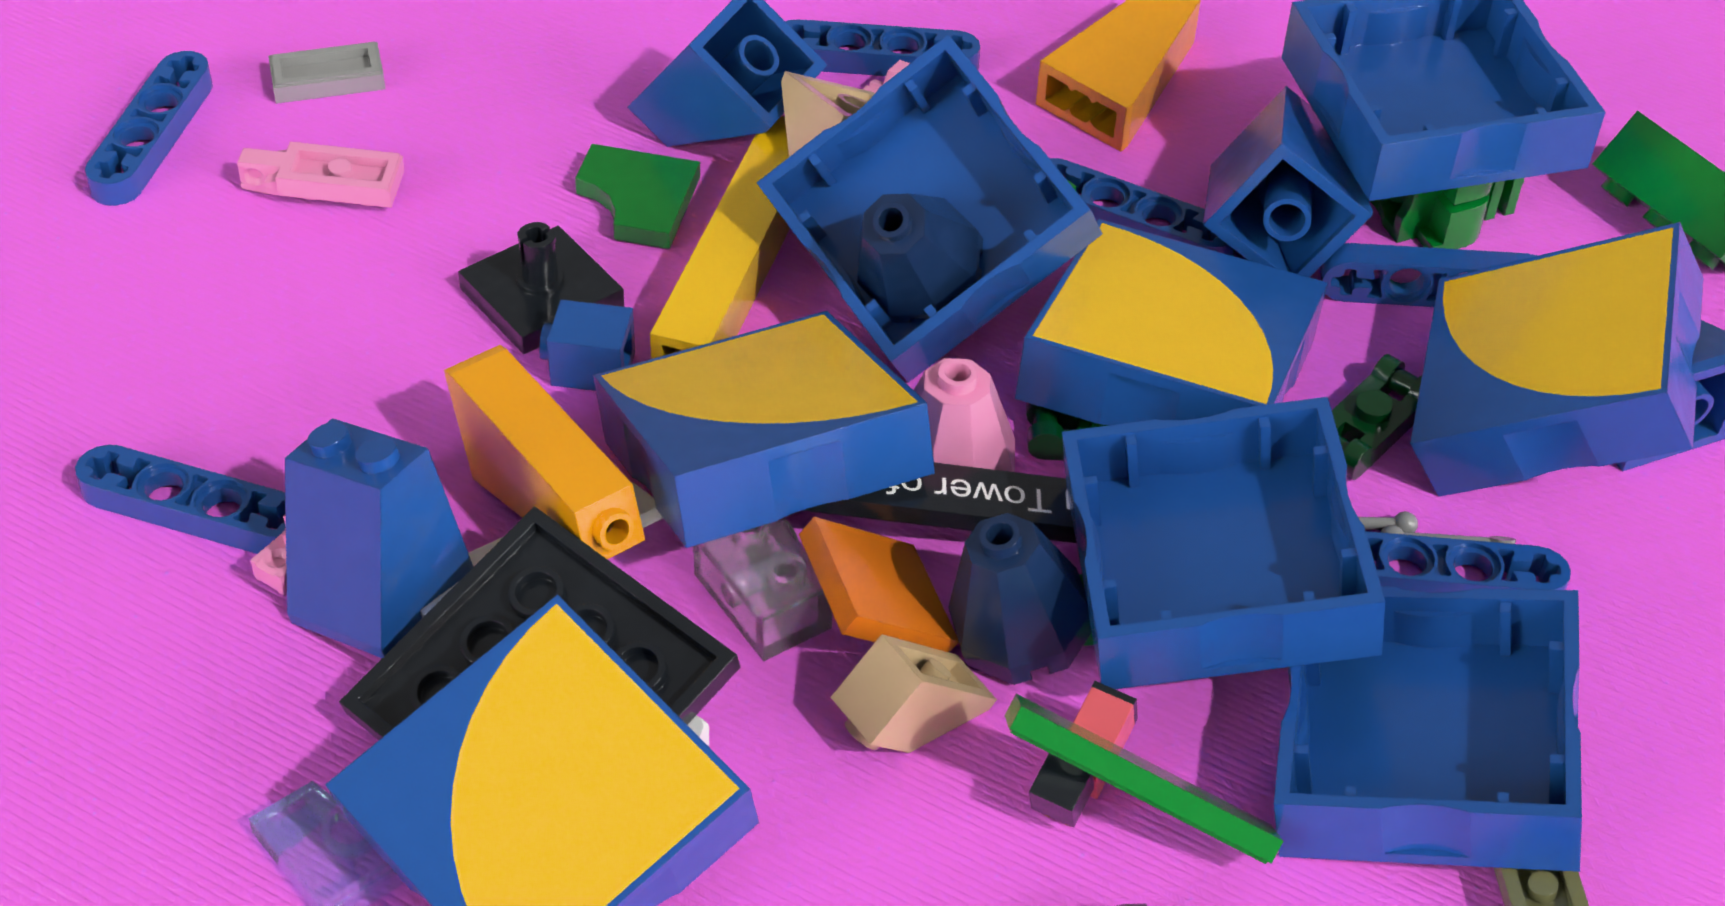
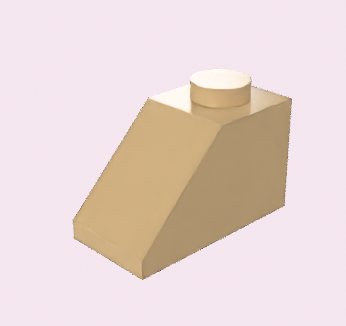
[830,634,997,753]

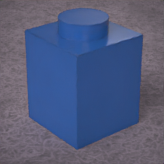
[539,300,635,391]

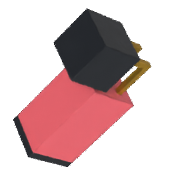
[1029,681,1138,828]

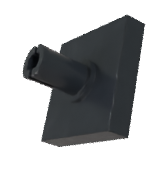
[458,222,624,354]

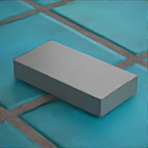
[268,42,386,104]

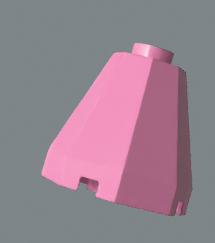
[914,358,1015,472]

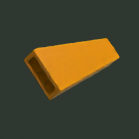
[1036,0,1201,152]
[444,345,645,559]

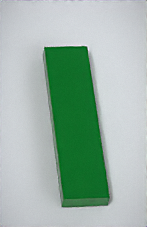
[1004,693,1283,864]

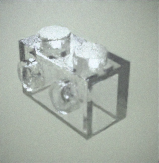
[693,519,832,661]

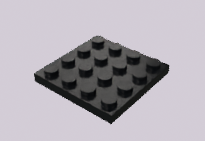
[339,506,741,740]

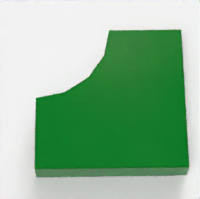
[575,144,700,249]

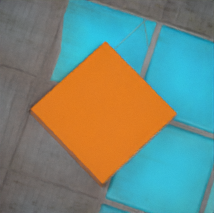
[799,517,959,653]

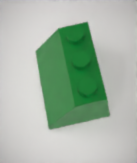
[1592,110,1725,270]

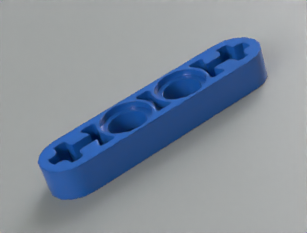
[785,19,980,76]
[85,51,213,206]
[1049,158,1236,256]
[1320,243,1537,307]
[75,445,286,554]
[1366,531,1571,593]

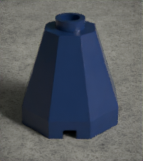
[857,193,983,323]
[948,513,1092,685]

